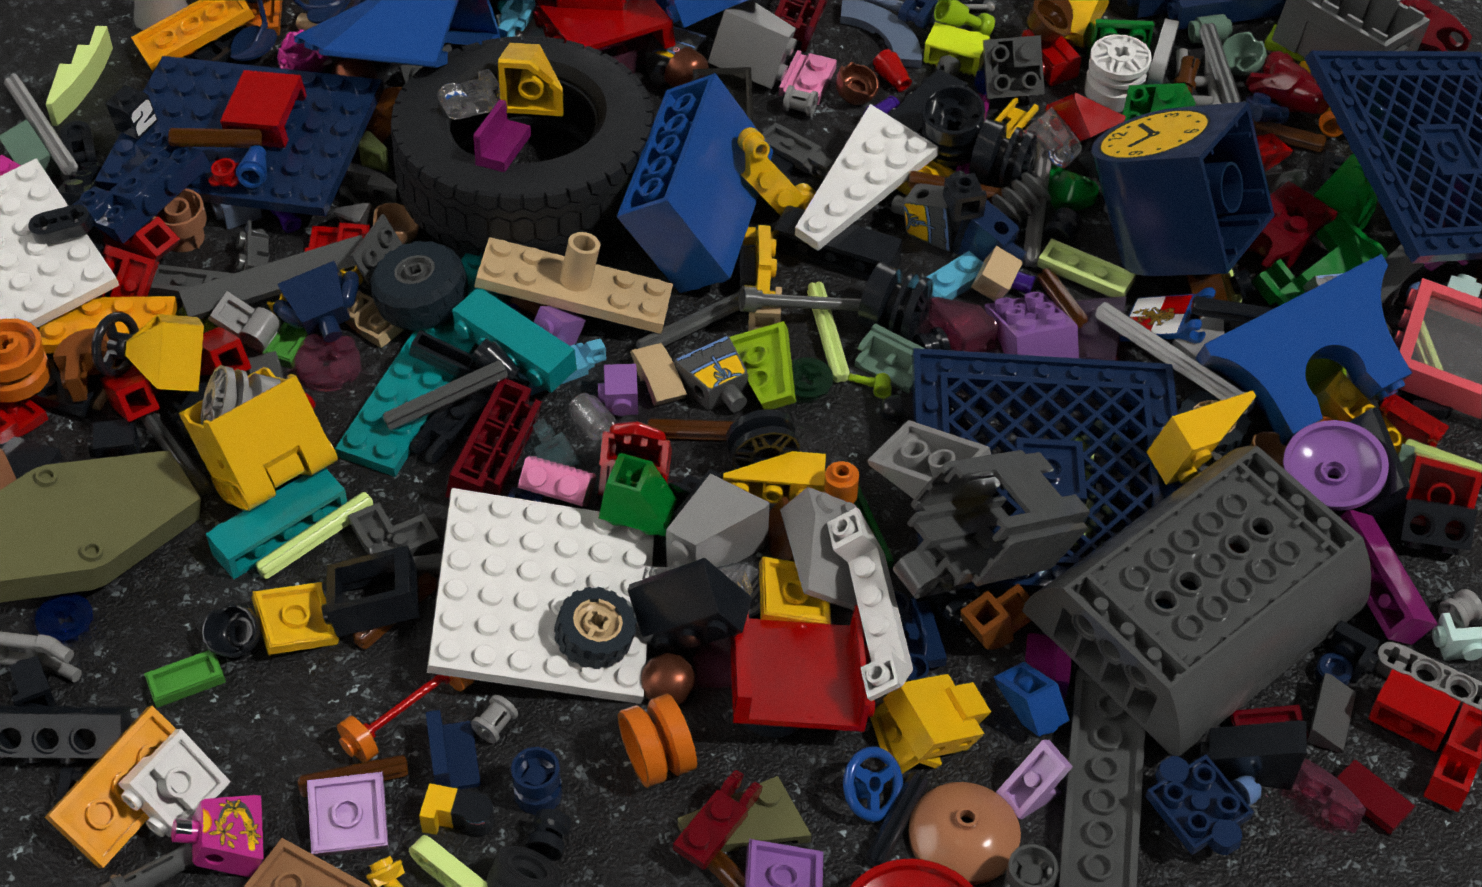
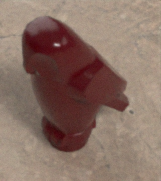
[1246,51,1329,114]

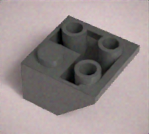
[983,35,1045,99]

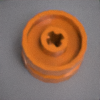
[0,319,51,402]
[618,693,697,788]

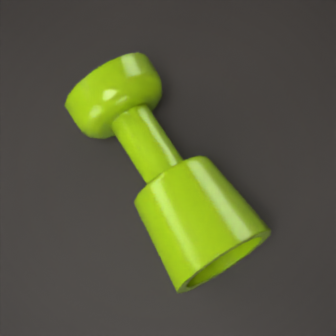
[934,0,995,36]

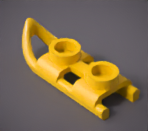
[995,97,1039,139]

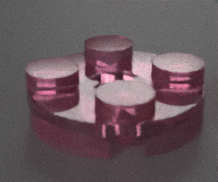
[295,334,361,392]

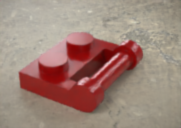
[98,245,159,297]

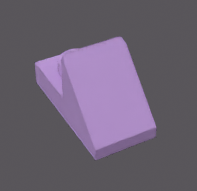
[996,740,1073,819]

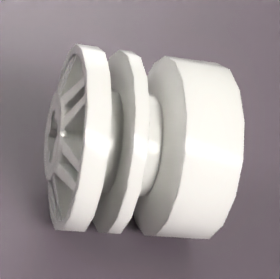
[1084,34,1152,112]

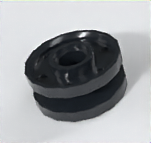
[726,409,800,469]

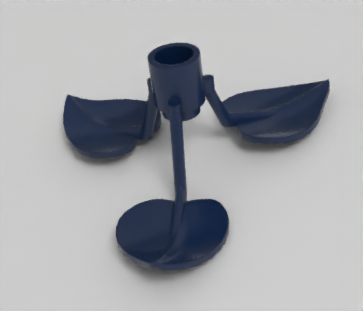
[230,0,351,61]

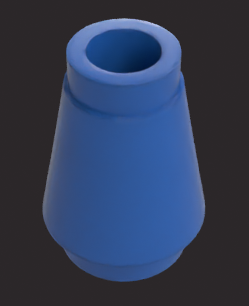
[236,145,267,188]

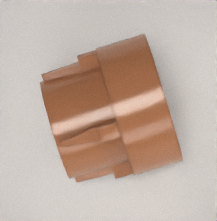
[152,188,207,252]

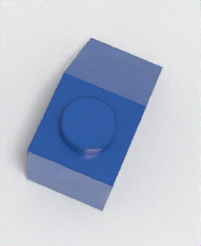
[994,662,1070,736]

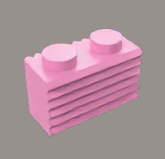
[518,456,596,506]

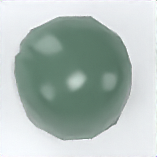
[1222,32,1267,77]

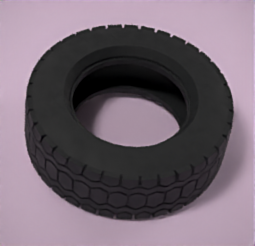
[391,36,654,257]

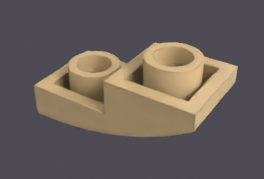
[345,291,404,348]
[630,343,687,406]

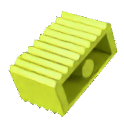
[923,22,990,77]

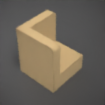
[971,246,1022,301]
[748,287,782,331]

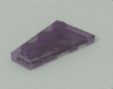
[1075,296,1126,361]

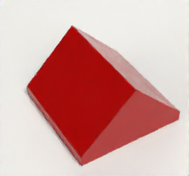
[1045,93,1126,148]

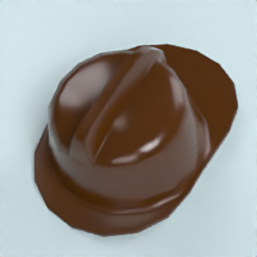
[1026,0,1073,42]

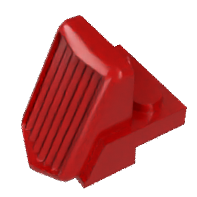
[598,421,672,496]

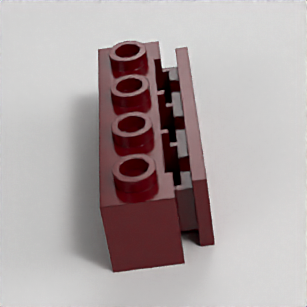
[774,0,828,52]
[445,378,542,498]

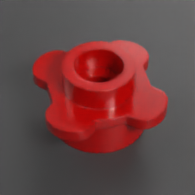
[209,158,239,187]

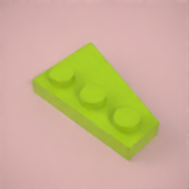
[729,321,796,410]

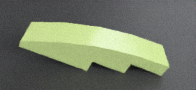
[46,26,113,126]

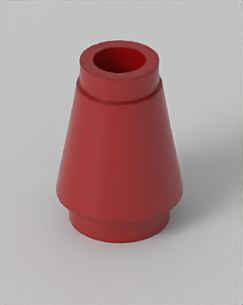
[873,49,912,92]

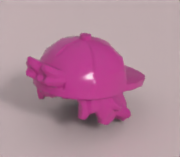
[277,29,333,73]

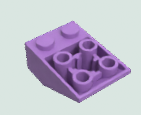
[985,292,1079,358]

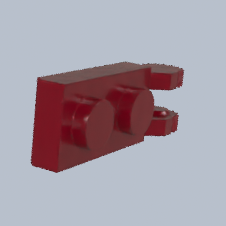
[673,770,763,870]

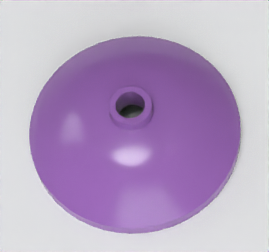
[1283,420,1389,510]

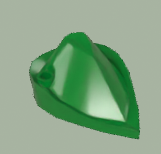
[1048,165,1099,211]

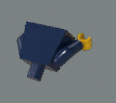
[267,261,363,342]

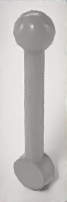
[964,1,995,12]

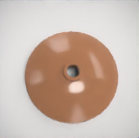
[908,782,1021,885]

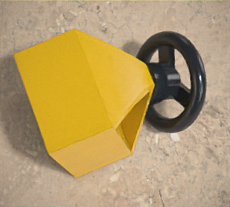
[91,312,204,392]

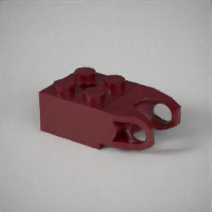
[1400,0,1472,51]
[1245,180,1338,275]

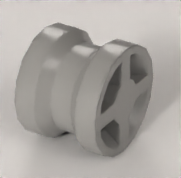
[1438,589,1482,629]

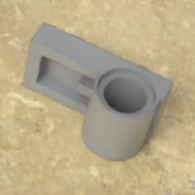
[208,291,281,355]

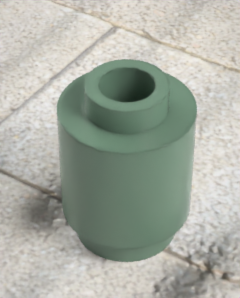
[1188,14,1233,46]

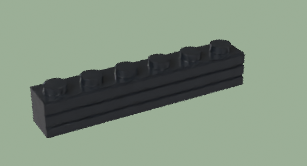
[409,330,530,394]

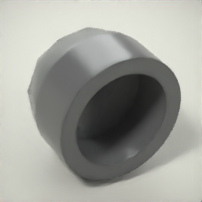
[936,55,961,77]

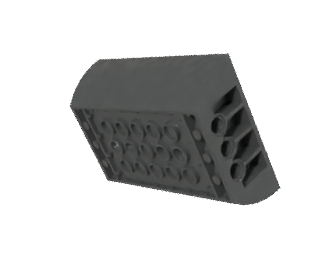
[1022,446,1371,756]

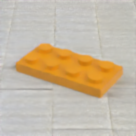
[131,0,255,72]
[39,296,177,354]
[45,706,176,869]

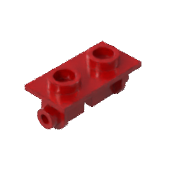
[1379,394,1449,448]

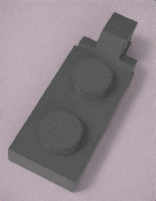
[762,123,834,180]

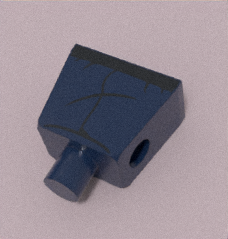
[951,200,1027,262]

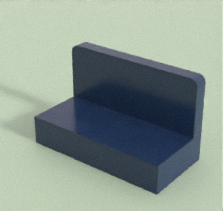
[425,710,481,790]

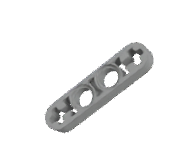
[1147,18,1179,84]
[1375,642,1482,711]

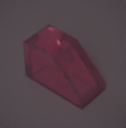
[929,297,998,352]

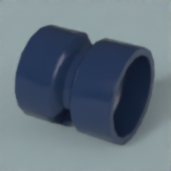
[511,747,562,815]

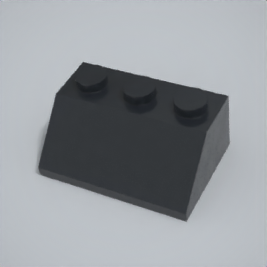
[1333,407,1410,528]
[628,558,752,655]

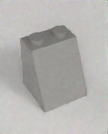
[708,0,797,89]
[666,473,770,571]

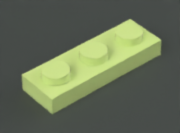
[1037,239,1136,302]

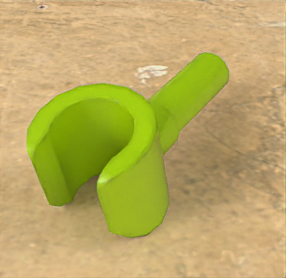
[848,373,892,399]

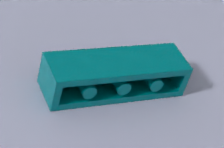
[452,288,577,393]
[206,468,348,580]

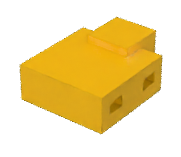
[883,674,991,761]

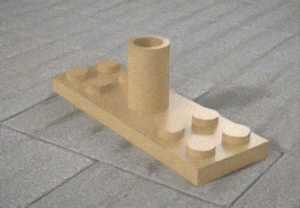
[474,232,673,334]

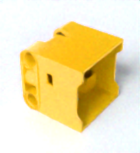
[179,367,338,511]

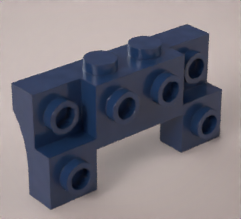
[73,129,211,244]

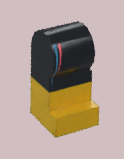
[419,783,495,837]

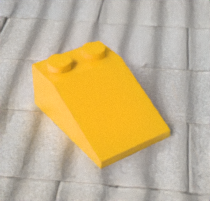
[1146,391,1256,485]

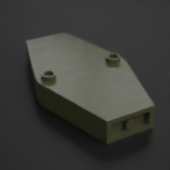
[0,450,201,603]

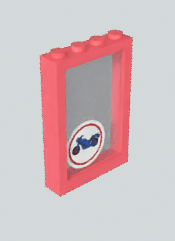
[1393,278,1482,420]

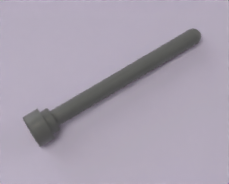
[739,286,861,312]

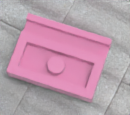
[779,50,837,105]

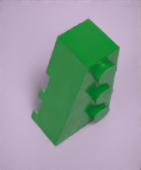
[1313,153,1378,231]

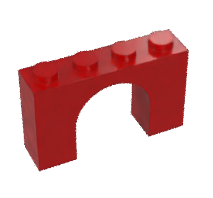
[99,327,252,422]

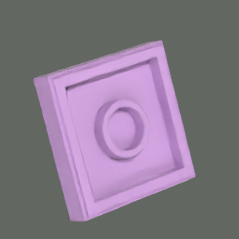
[307,772,389,857]

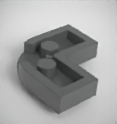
[348,502,440,556]

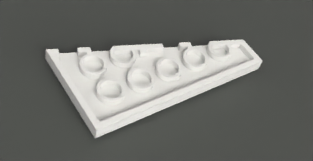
[795,104,939,251]

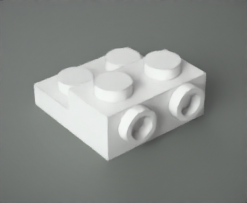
[118,729,231,837]

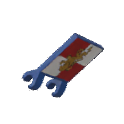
[1119,287,1216,343]

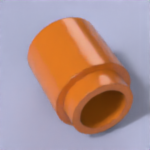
[824,461,859,504]

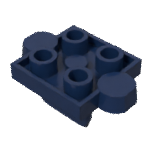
[894,591,947,681]
[1145,754,1254,855]

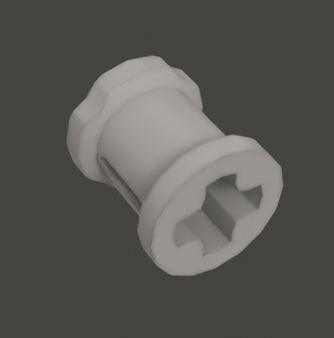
[783,85,818,117]
[471,695,518,744]

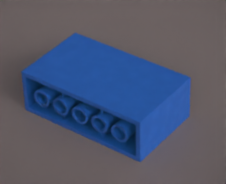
[617,73,774,293]

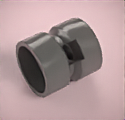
[1003,844,1059,887]

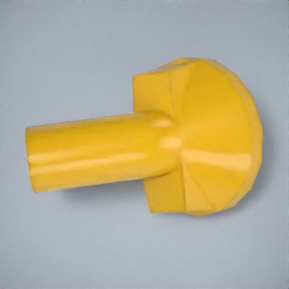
[366,856,405,887]

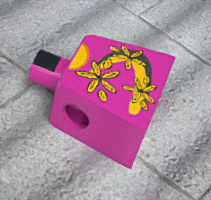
[171,795,264,877]

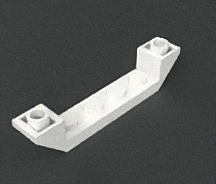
[827,507,913,701]

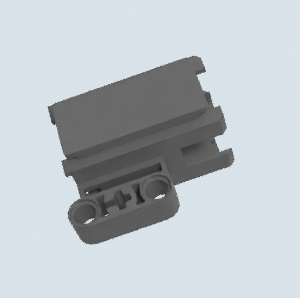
[893,450,1090,599]

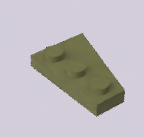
[678,776,812,852]

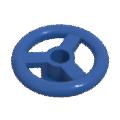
[843,747,903,822]

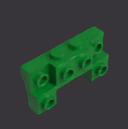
[1251,211,1389,306]

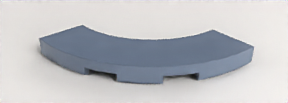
[840,0,922,68]

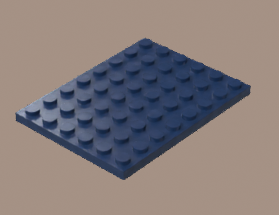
[95,56,384,217]

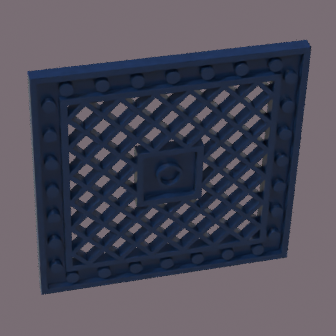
[1304,50,1482,263]
[912,348,1197,592]

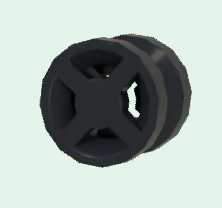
[913,327,951,350]

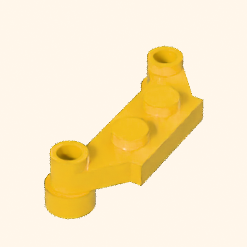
[737,127,816,216]
[742,225,777,294]

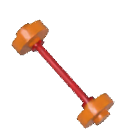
[337,674,474,763]

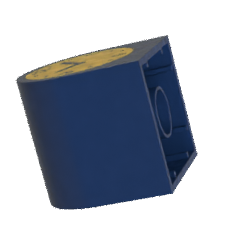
[1092,102,1275,276]

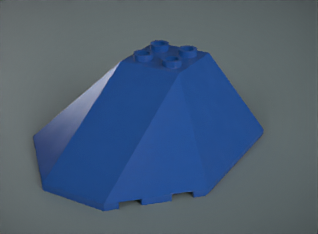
[294,0,501,68]

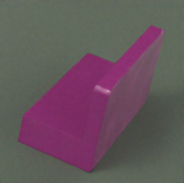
[474,99,531,173]
[1025,633,1071,700]

